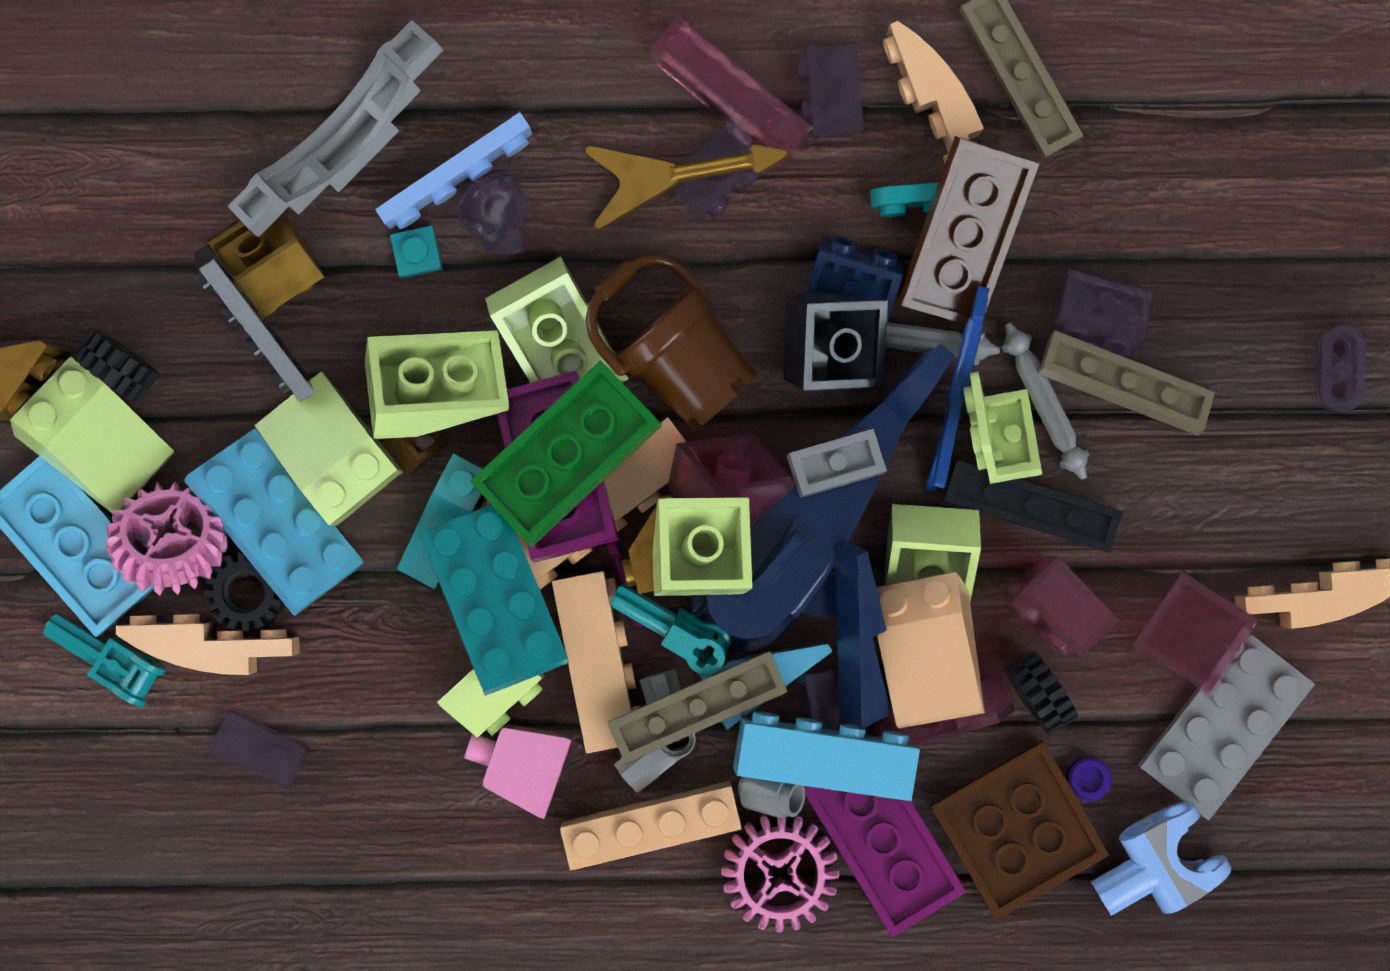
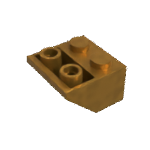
[0,340,72,421]

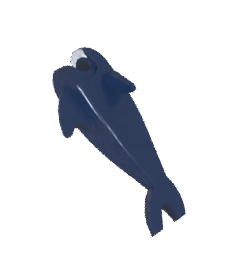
[691,344,955,652]

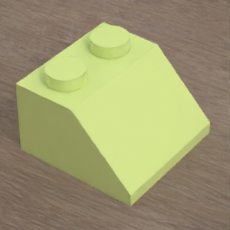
[653,498,752,596]
[884,504,981,601]
[437,669,545,738]

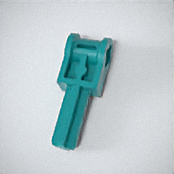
[610,584,731,675]
[43,614,167,708]

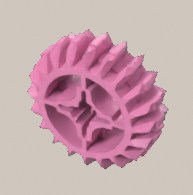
[106,482,228,596]
[721,815,839,932]

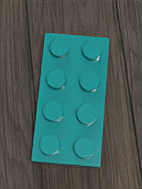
[420,505,569,696]

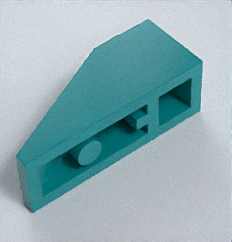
[397,454,485,589]

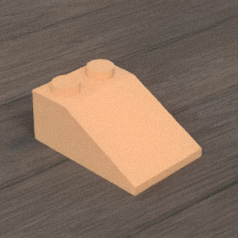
[876,572,985,729]

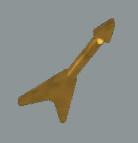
[585,145,790,230]

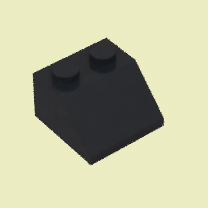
[783,293,888,391]

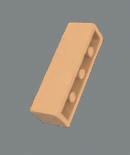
[552,570,640,754]
[560,781,742,871]

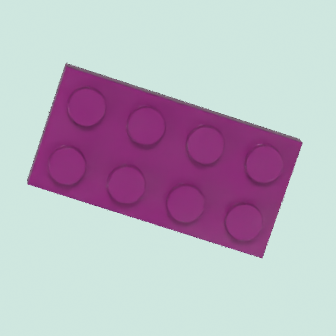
[497,371,619,563]
[804,786,966,938]

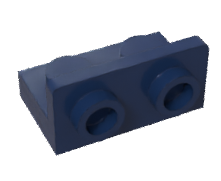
[806,236,905,322]

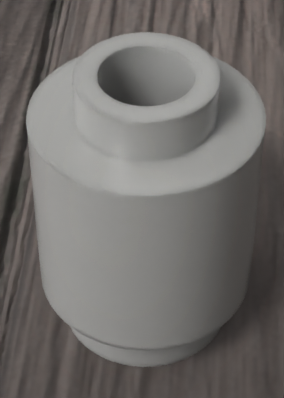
[738,777,805,819]

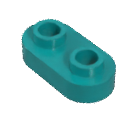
[870,183,938,217]

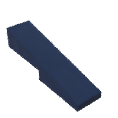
[835,540,891,729]

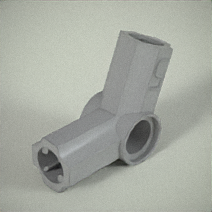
[614,669,696,794]

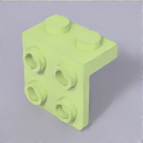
[963,371,1042,484]

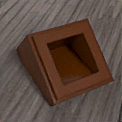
[383,431,449,475]

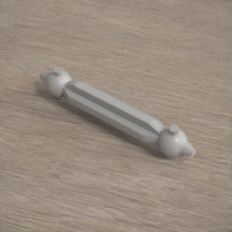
[886,322,1000,365]
[1002,322,1089,480]

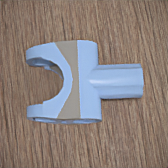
[1091,802,1232,916]

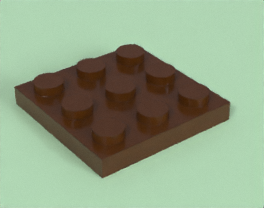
[929,740,1109,920]

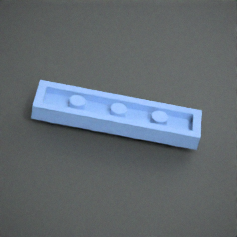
[375,112,533,230]

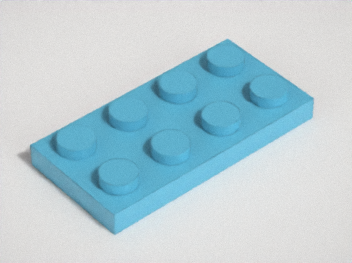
[184,428,364,616]
[0,456,154,637]

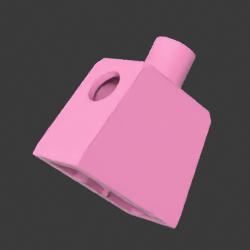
[464,724,574,819]

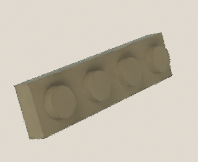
[959,0,1084,159]
[1038,330,1215,436]
[608,651,788,763]

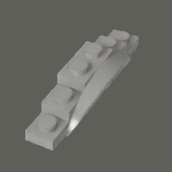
[227,20,443,237]

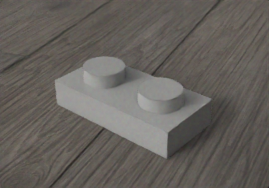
[787,429,887,498]

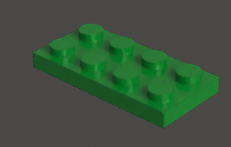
[470,360,662,547]

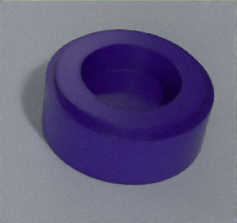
[1066,756,1112,801]

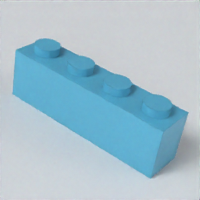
[733,711,920,801]

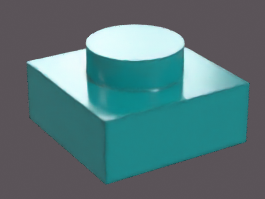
[390,226,443,279]

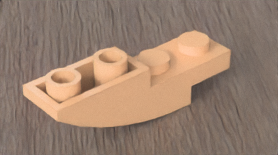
[883,21,984,163]
[1235,558,1390,629]
[116,614,300,675]

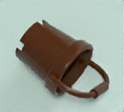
[585,254,757,431]

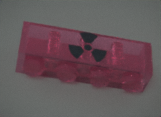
[650,16,813,169]

